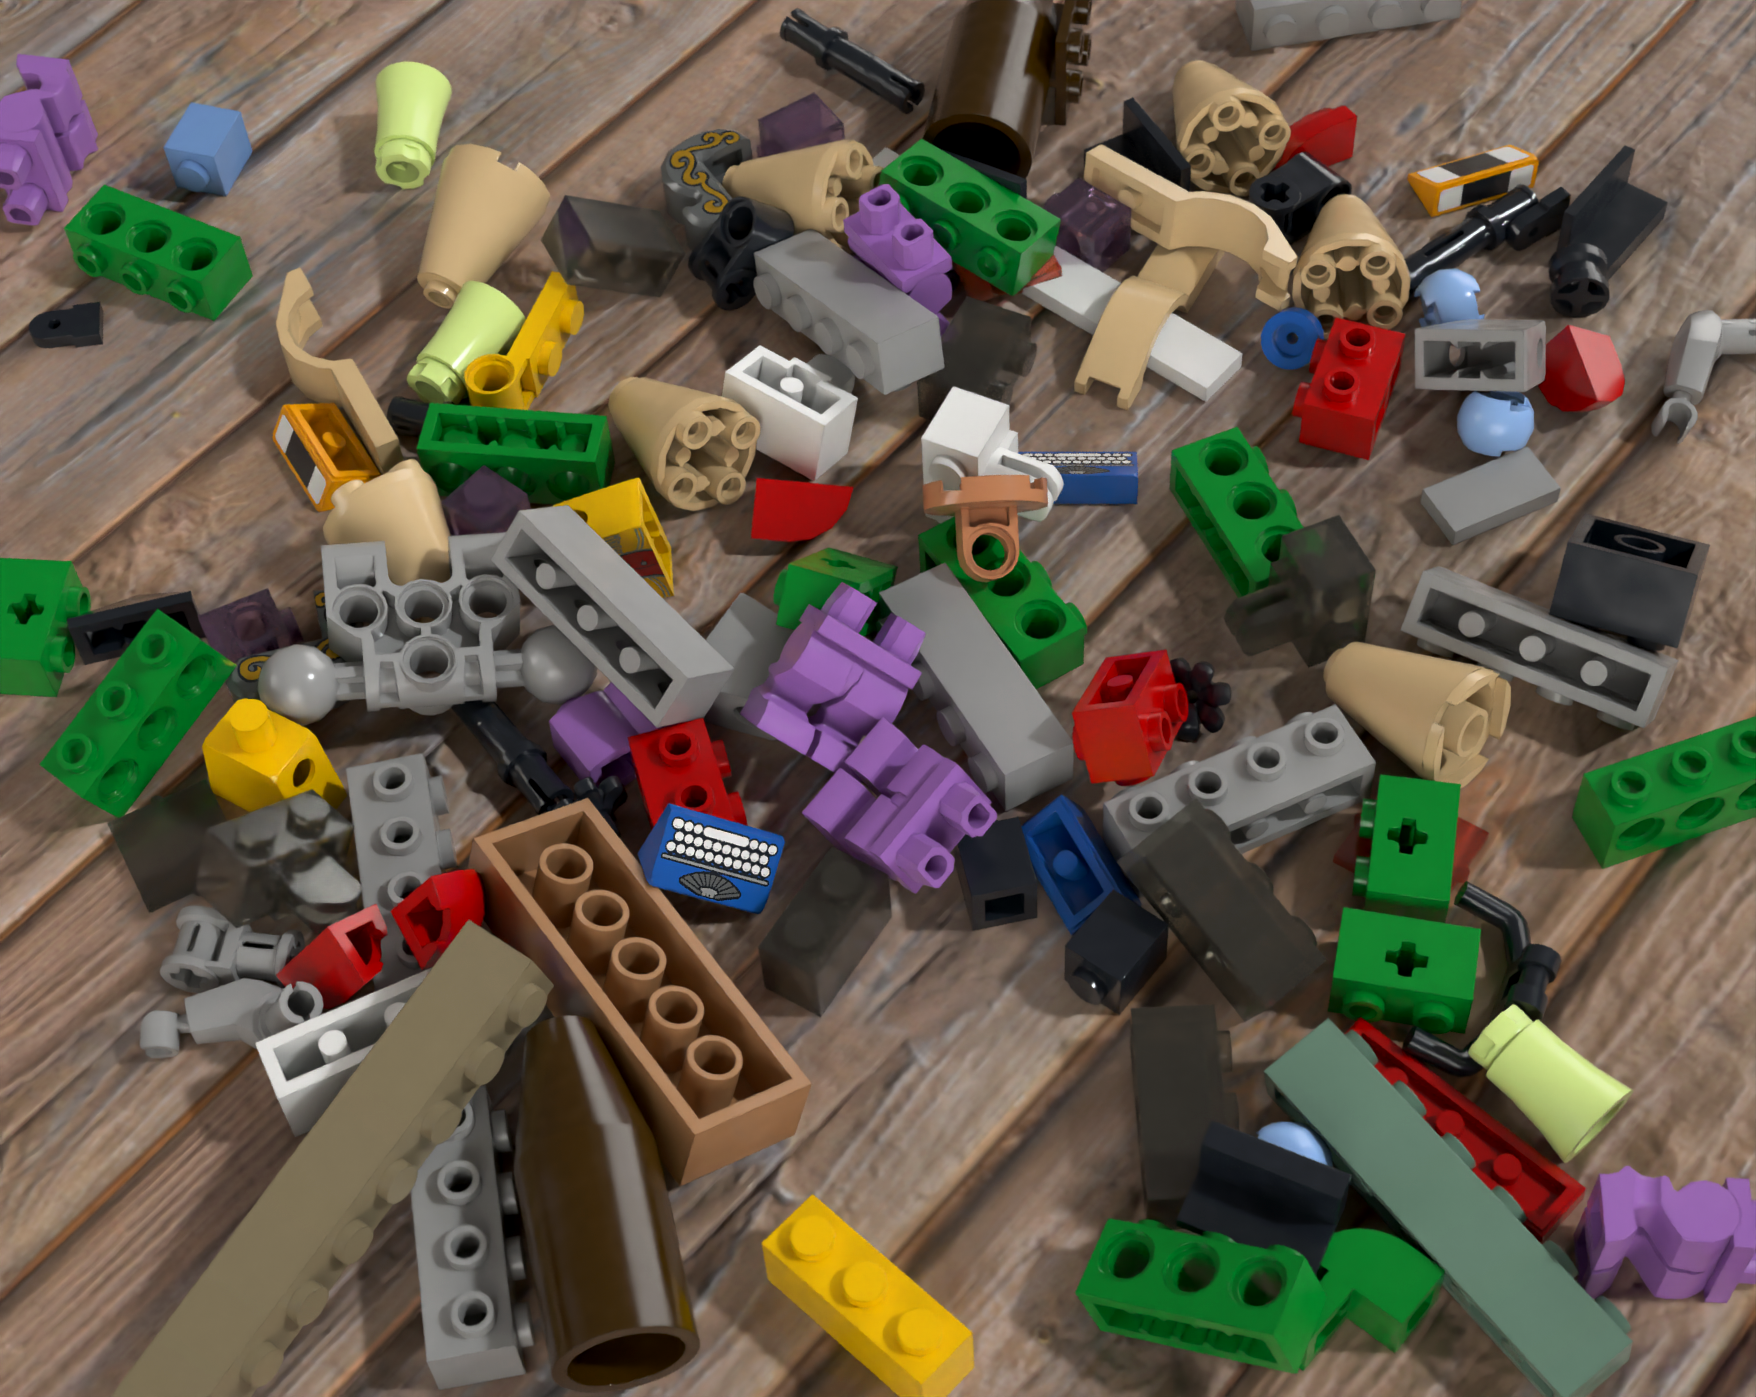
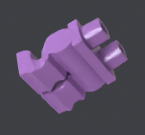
[0,54,98,226]
[843,184,959,347]
[739,582,926,783]
[802,717,997,894]
[1573,1166,1756,1303]

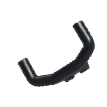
[1402,881,1562,1077]

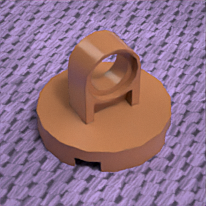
[922,475,1048,582]

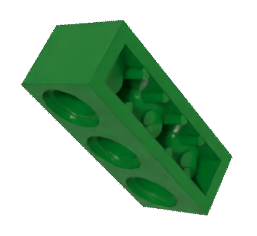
[878,138,1061,297]
[64,184,253,321]
[416,403,615,505]
[1169,426,1326,620]
[918,516,1088,690]
[39,608,237,819]
[1572,716,1756,869]
[1075,1218,1328,1374]

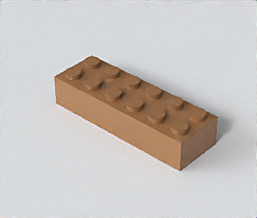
[468,798,812,1186]

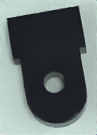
[1505,187,1571,251]
[29,302,104,348]

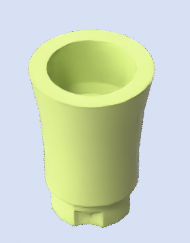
[374,62,452,189]
[406,281,526,405]
[1468,1004,1633,1163]

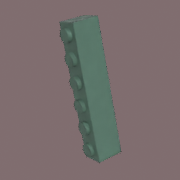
[1264,1018,1633,1397]

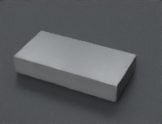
[1420,446,1561,545]

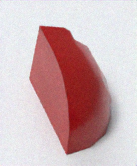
[1270,105,1357,173]
[1538,325,1625,413]
[751,478,854,542]
[390,869,486,970]
[275,904,387,1009]

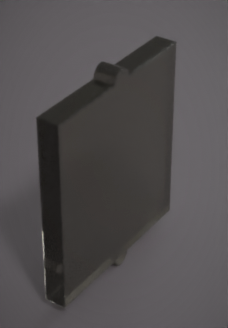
[107,779,249,913]

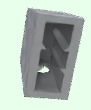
[1415,319,1546,392]
[703,592,821,741]

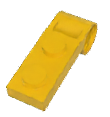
[464,271,584,410]

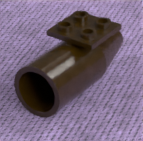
[922,0,1092,179]
[513,1015,700,1392]

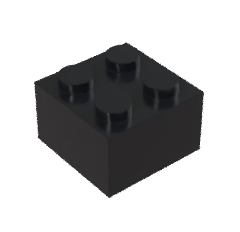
[1549,513,1710,651]

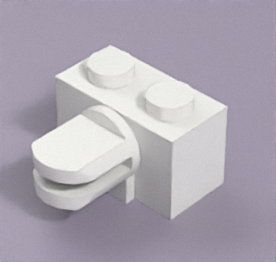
[722,345,858,481]
[921,386,1064,523]

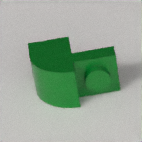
[1299,1229,1445,1371]

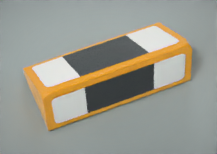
[1407,145,1539,218]
[272,403,381,512]

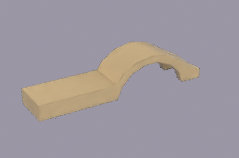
[1081,144,1298,311]
[1074,244,1225,410]
[276,267,404,475]

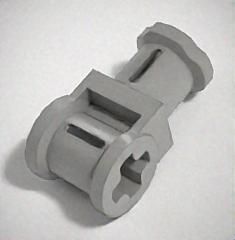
[160,906,305,993]

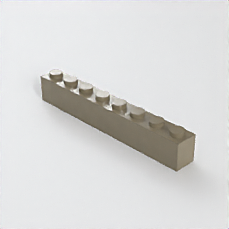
[110,920,554,1397]

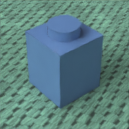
[163,102,253,196]

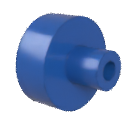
[1261,307,1324,370]

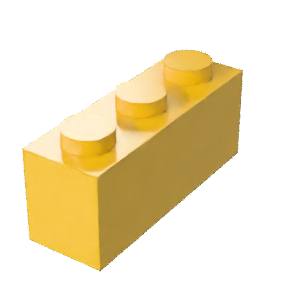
[761,1194,975,1397]

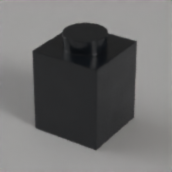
[954,817,1037,931]
[1064,890,1169,1015]

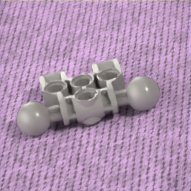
[257,532,598,726]

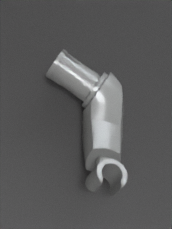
[1651,310,1756,444]
[140,978,323,1058]

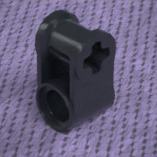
[1248,152,1352,246]
[688,196,794,311]

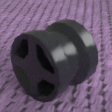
[1548,243,1610,318]

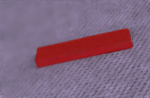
[1345,1017,1587,1244]

